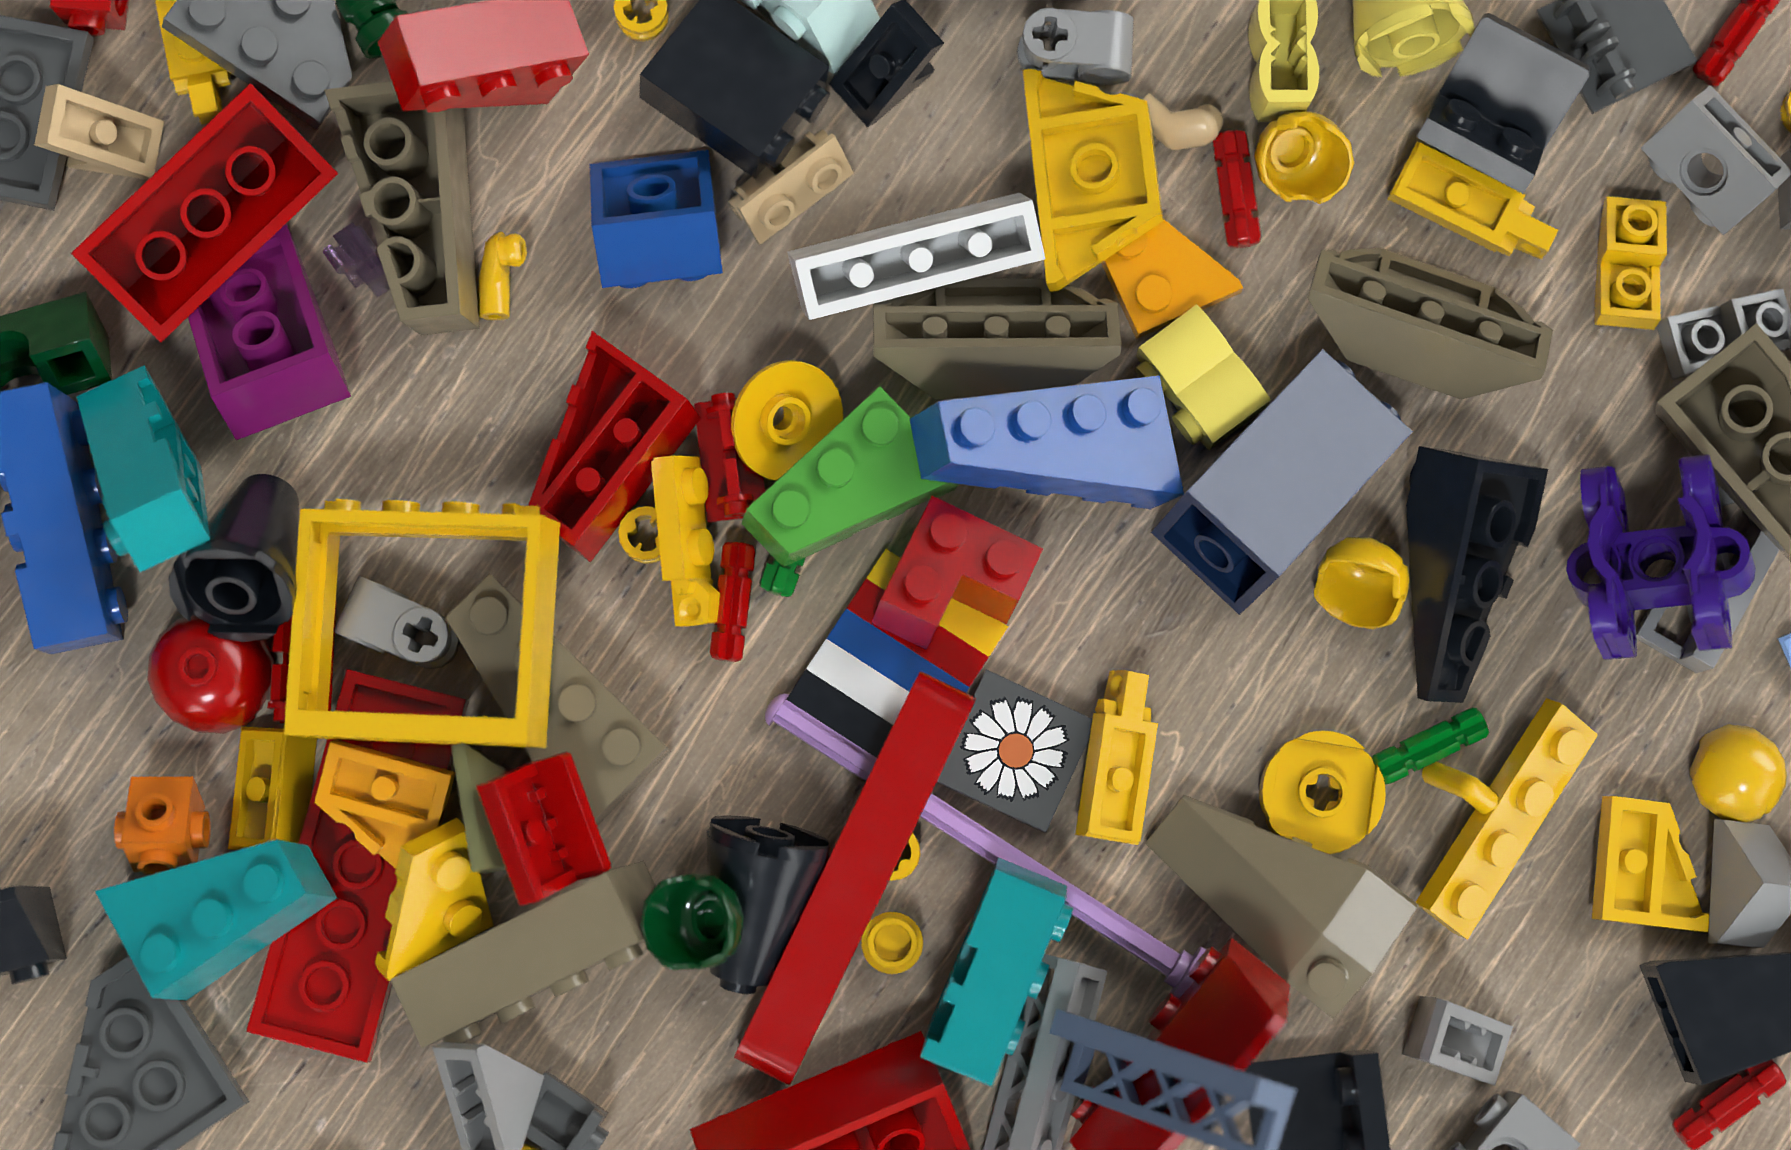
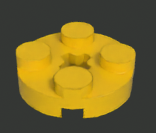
[1259,731,1386,854]

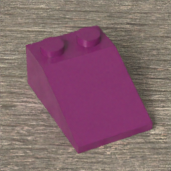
[188,224,351,440]

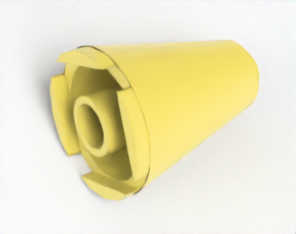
[1353,0,1475,77]

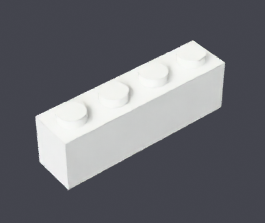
[787,193,1045,320]

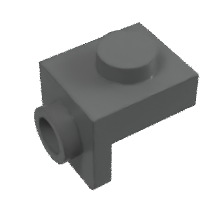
[526,1071,610,1150]

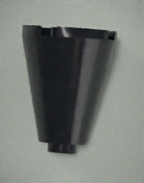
[169,474,299,642]
[706,815,830,994]

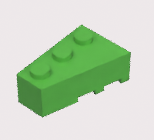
[741,386,959,567]

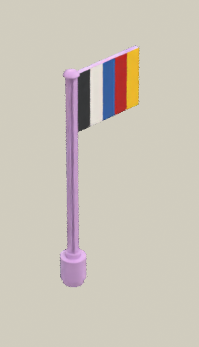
[765,549,1206,998]

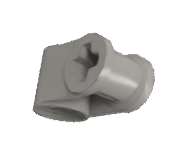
[1017,8,1134,85]
[334,576,460,669]

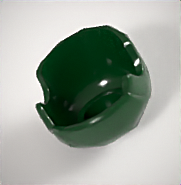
[640,873,744,970]

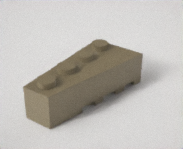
[324,81,480,335]
[445,573,671,826]
[391,860,655,1048]

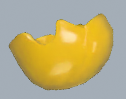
[1254,111,1355,204]
[1313,537,1409,629]
[1689,724,1787,822]

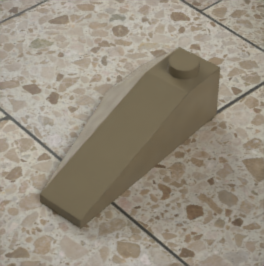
[1655,323,1791,562]
[1145,795,1418,1019]

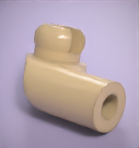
[1143,93,1223,151]

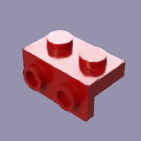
[476,752,611,906]

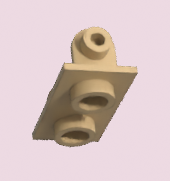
[727,129,854,245]

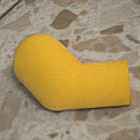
[479,231,527,320]

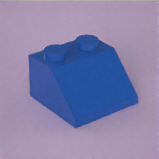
[590,150,723,288]

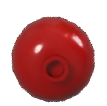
[147,614,276,734]

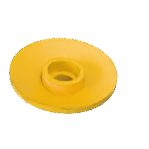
[731,360,843,481]

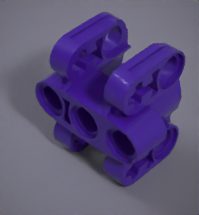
[1566,454,1756,660]

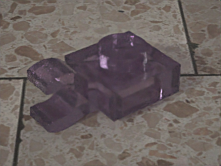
[323,222,390,298]

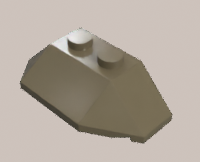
[1307,248,1553,400]
[873,278,1122,399]

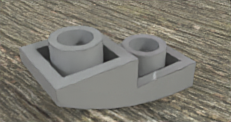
[1657,288,1791,380]

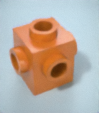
[114,776,211,876]

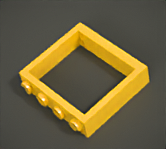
[284,499,560,748]

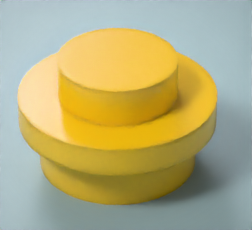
[861,912,923,974]

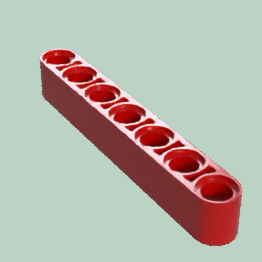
[734,671,977,1085]

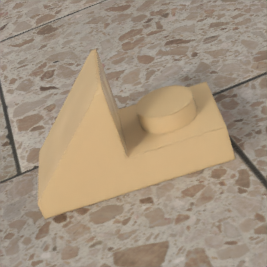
[34,84,164,179]

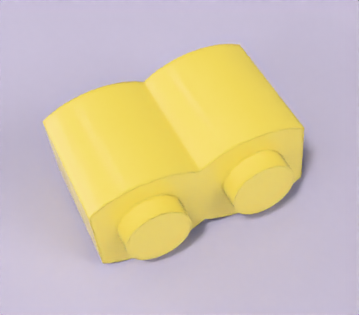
[1248,0,1319,122]
[1135,304,1271,450]

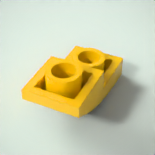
[1595,196,1667,330]

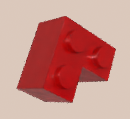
[872,496,1043,650]

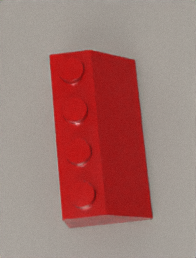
[71,83,339,343]
[1069,937,1291,1150]
[690,1031,971,1150]

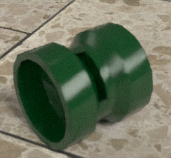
[335,0,408,59]

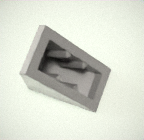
[1708,819,1791,948]
[1402,996,1513,1086]
[432,1042,544,1150]

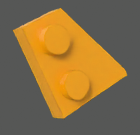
[1101,219,1244,339]
[315,739,456,869]

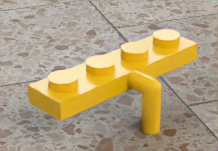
[1416,698,1598,940]

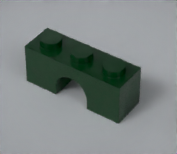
[0,291,112,395]

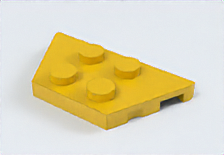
[1022,68,1163,292]

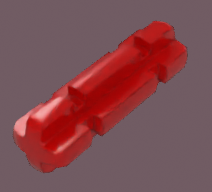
[1693,0,1780,87]
[1212,130,1262,248]
[710,542,756,662]
[1672,1059,1786,1150]

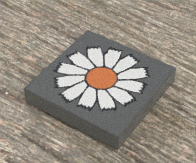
[937,669,1092,833]

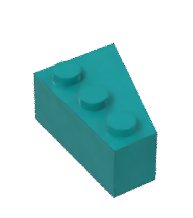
[76,365,210,572]
[95,839,337,1001]
[920,857,1074,1087]

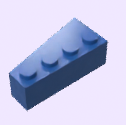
[0,382,128,655]

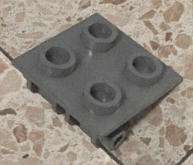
[1536,0,1698,114]

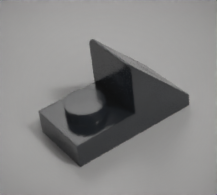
[828,0,944,127]

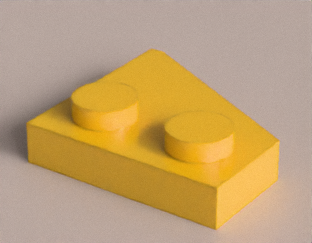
[1592,796,1709,933]
[375,818,493,981]

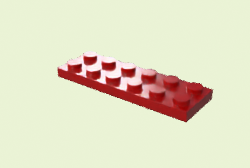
[246,669,469,1063]

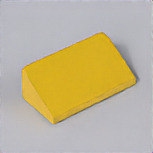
[228,727,317,850]

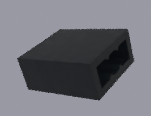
[639,0,830,179]

